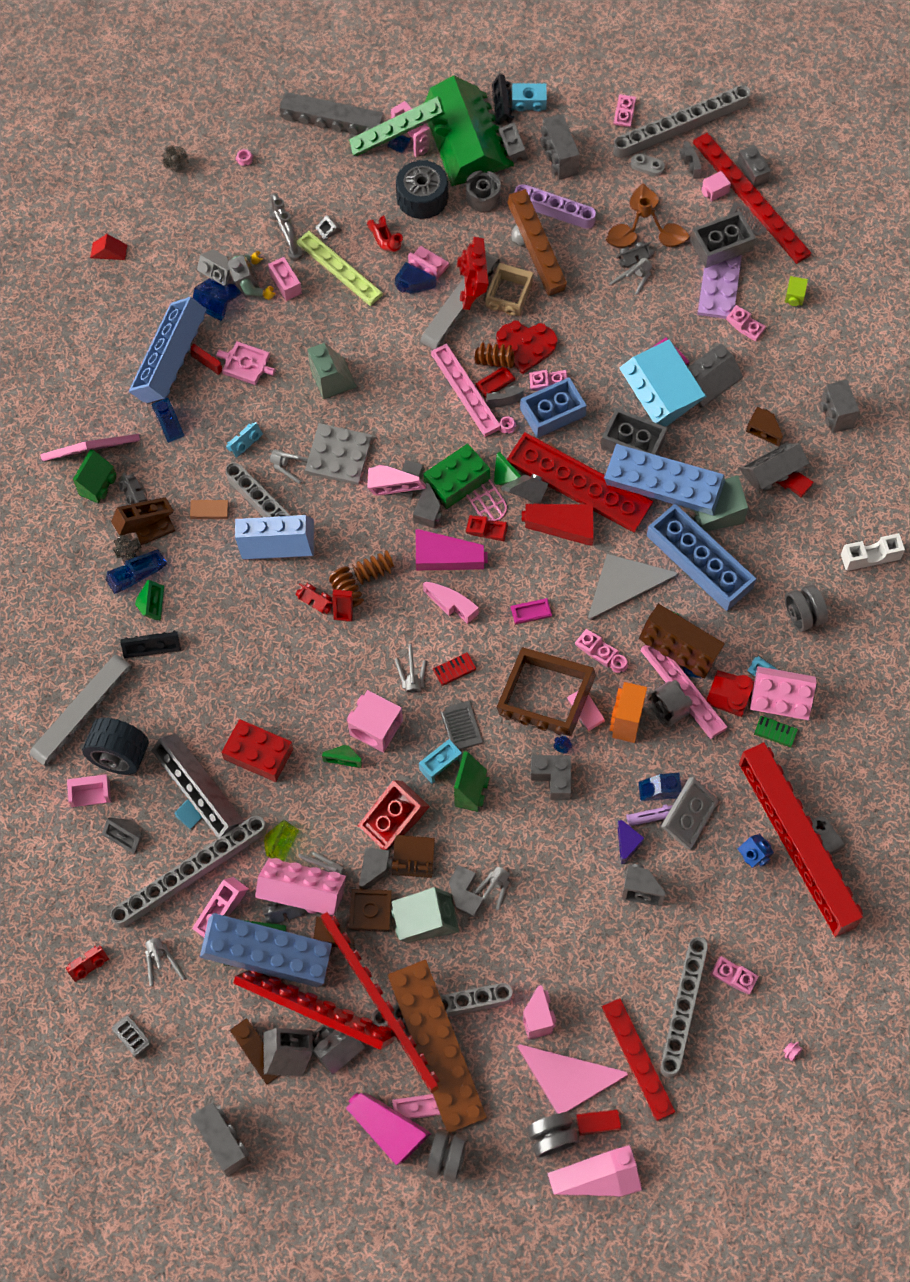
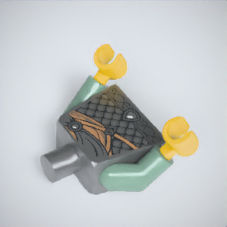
[228,251,276,300]

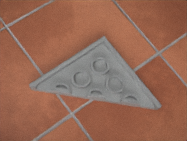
[588,554,677,620]

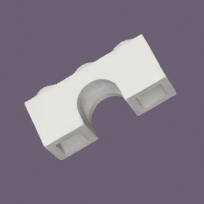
[841,533,905,571]

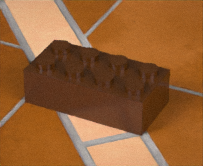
[639,603,725,679]

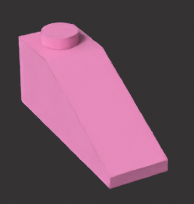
[367,465,426,495]
[192,877,248,937]

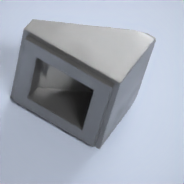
[315,215,342,240]

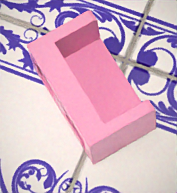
[268,257,302,301]
[67,774,111,807]

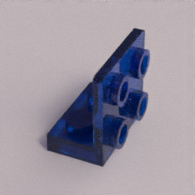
[192,278,242,321]

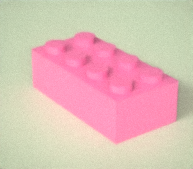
[255,858,346,916]

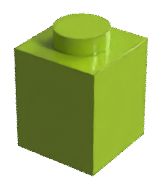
[785,276,808,306]

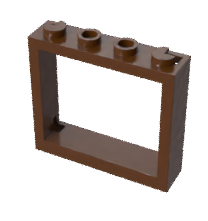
[497,647,596,737]

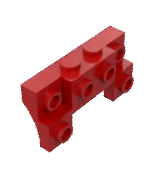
[457,237,488,310]

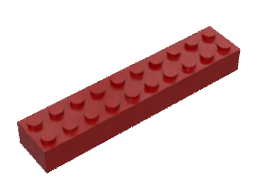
[739,742,863,938]

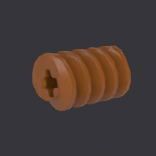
[474,342,515,369]
[352,550,394,585]
[329,566,364,608]

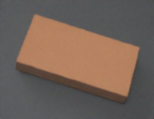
[190,500,229,519]

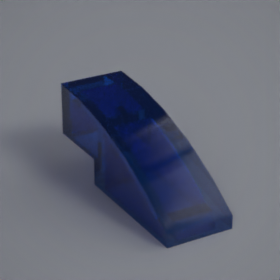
[105,549,167,594]

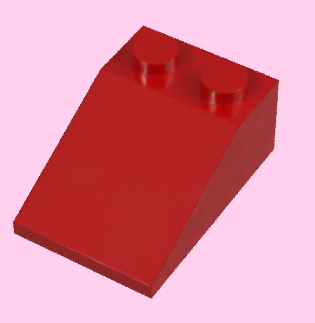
[357,780,430,850]

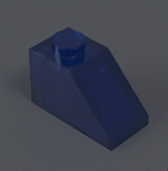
[395,262,436,294]
[151,397,185,443]
[638,773,682,801]

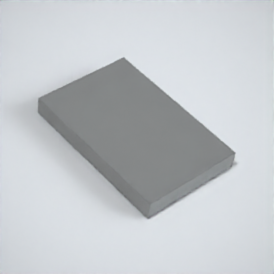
[661,777,719,850]

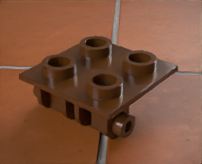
[392,835,435,878]

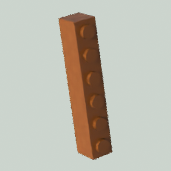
[507,189,567,296]

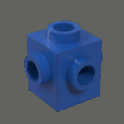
[738,834,775,868]

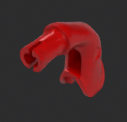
[367,215,403,252]

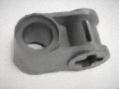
[812,817,844,855]

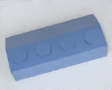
[235,515,314,560]

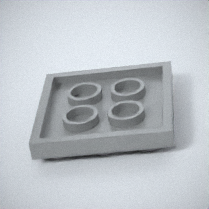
[305,423,372,485]

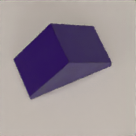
[617,820,644,864]

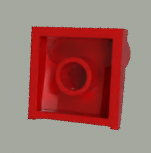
[706,670,754,717]

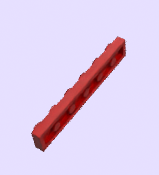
[601,998,675,1122]

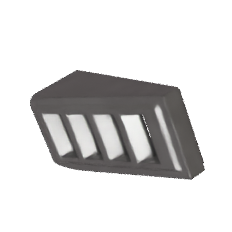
[111,1014,153,1059]

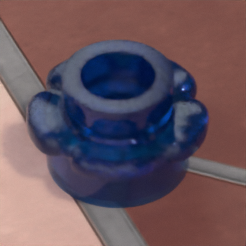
[553,736,572,754]

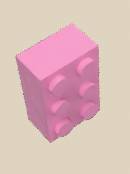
[750,666,816,720]

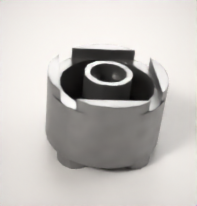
[466,171,501,213]
[647,680,692,727]

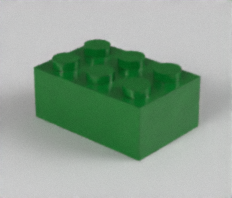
[423,443,491,509]

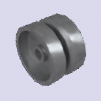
[785,583,828,632]
[526,1112,580,1158]
[426,1129,467,1183]

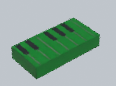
[754,716,798,748]

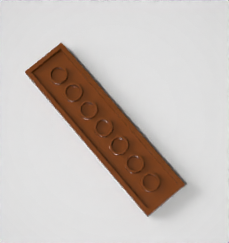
[387,959,487,1133]

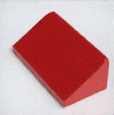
[576,1109,621,1136]

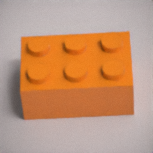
[609,682,647,743]

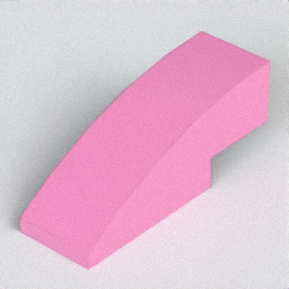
[423,582,479,624]

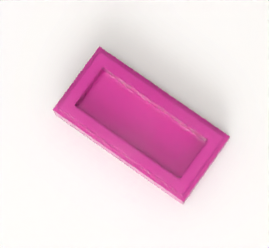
[510,598,552,625]

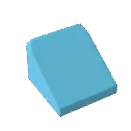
[175,799,202,829]

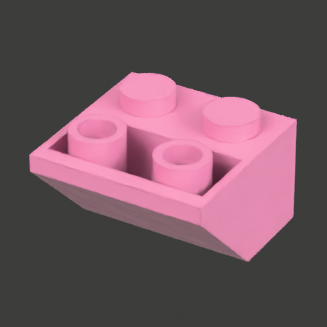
[523,985,556,1040]

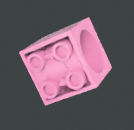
[347,690,403,753]

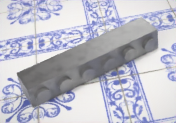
[279,92,384,135]
[151,734,244,838]

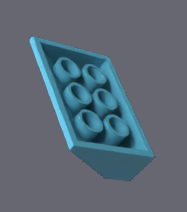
[619,339,707,427]

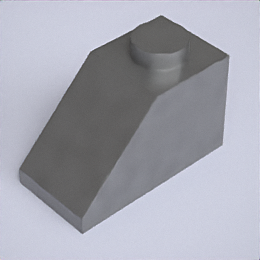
[501,474,548,504]
[413,483,443,528]
[359,847,393,889]

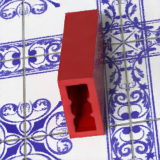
[521,504,593,546]

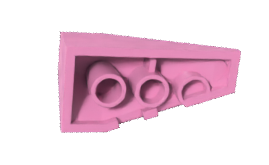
[547,1145,642,1197]

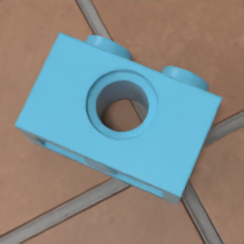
[512,83,547,112]

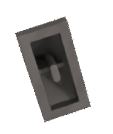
[101,817,142,854]

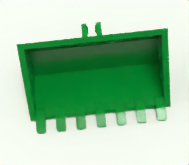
[422,75,514,186]

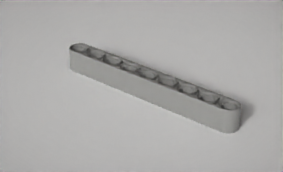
[613,85,750,158]
[110,816,266,928]

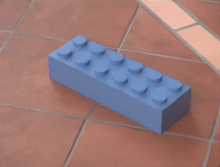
[128,297,207,403]
[604,444,725,515]
[647,504,756,611]
[199,913,332,987]

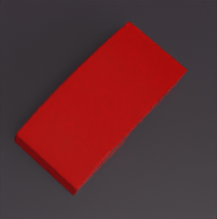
[776,472,814,498]
[465,515,508,542]

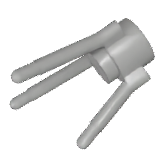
[609,258,652,294]
[270,449,308,484]
[395,644,426,693]
[298,852,344,875]
[473,867,510,910]
[145,938,185,987]

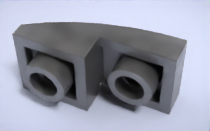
[680,141,701,179]
[487,386,524,408]

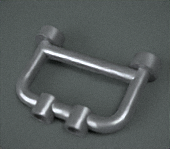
[269,193,302,261]

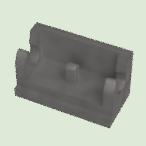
[499,122,528,163]

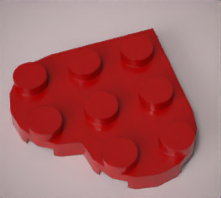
[496,320,557,374]

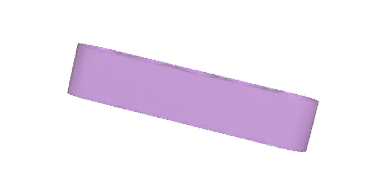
[515,184,596,229]

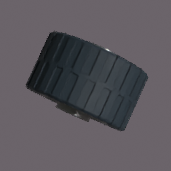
[396,160,448,219]
[82,717,149,775]

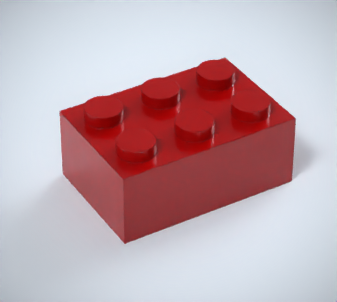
[221,719,294,782]

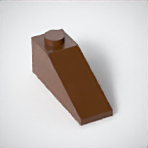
[111,497,174,536]
[230,1018,280,1085]

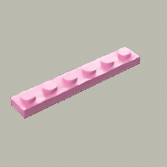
[431,343,501,437]
[640,645,727,739]

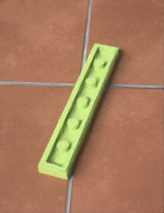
[297,231,383,306]

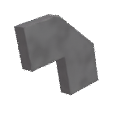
[449,865,484,918]

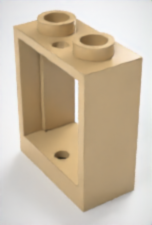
[486,263,533,316]

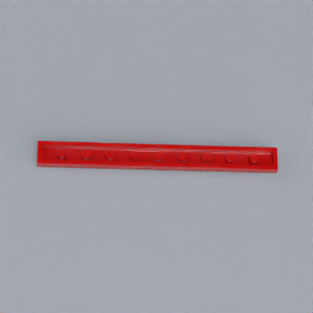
[693,132,811,264]
[321,912,439,1094]

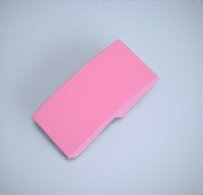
[614,94,636,127]
[726,305,766,342]
[529,370,568,391]
[575,629,619,668]
[567,691,605,731]
[710,956,759,995]

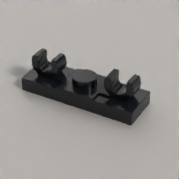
[491,73,515,125]
[120,630,181,658]

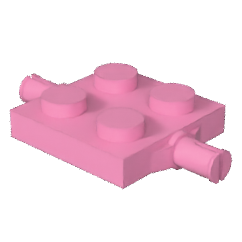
[216,341,276,385]

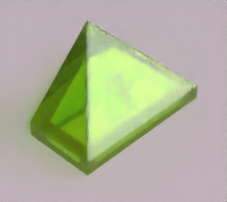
[263,820,299,861]

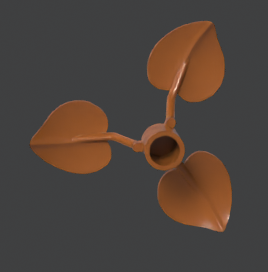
[606,183,689,248]

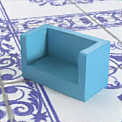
[419,739,462,784]

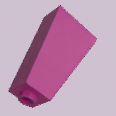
[415,529,488,571]
[346,1093,431,1165]

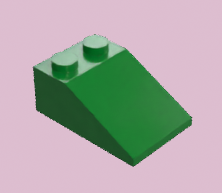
[454,751,490,812]

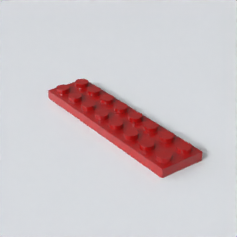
[507,432,653,533]
[233,970,396,1050]

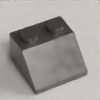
[622,864,665,907]

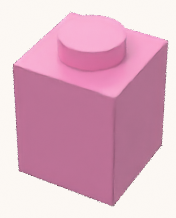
[702,171,731,201]

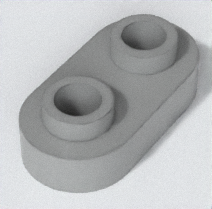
[631,154,664,176]

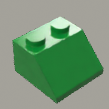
[73,449,117,504]

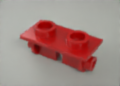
[295,582,333,614]
[66,945,109,982]

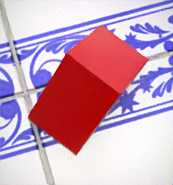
[90,234,128,260]

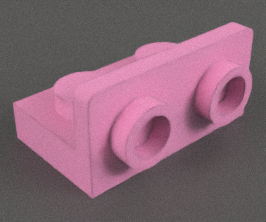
[408,246,449,280]

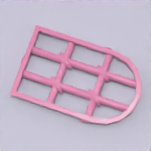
[466,480,507,521]

